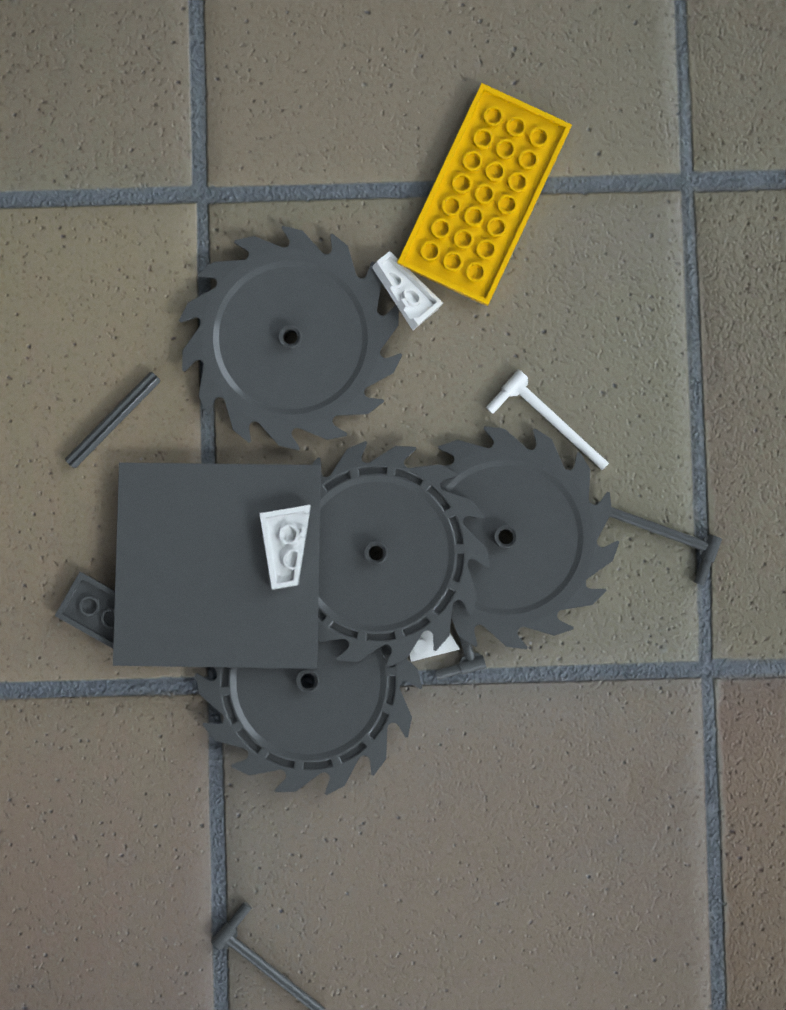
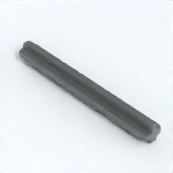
[65,372,160,468]

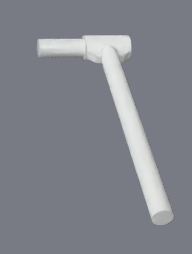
[486,369,609,470]

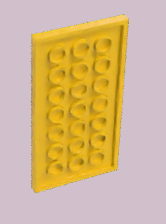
[397,83,572,307]

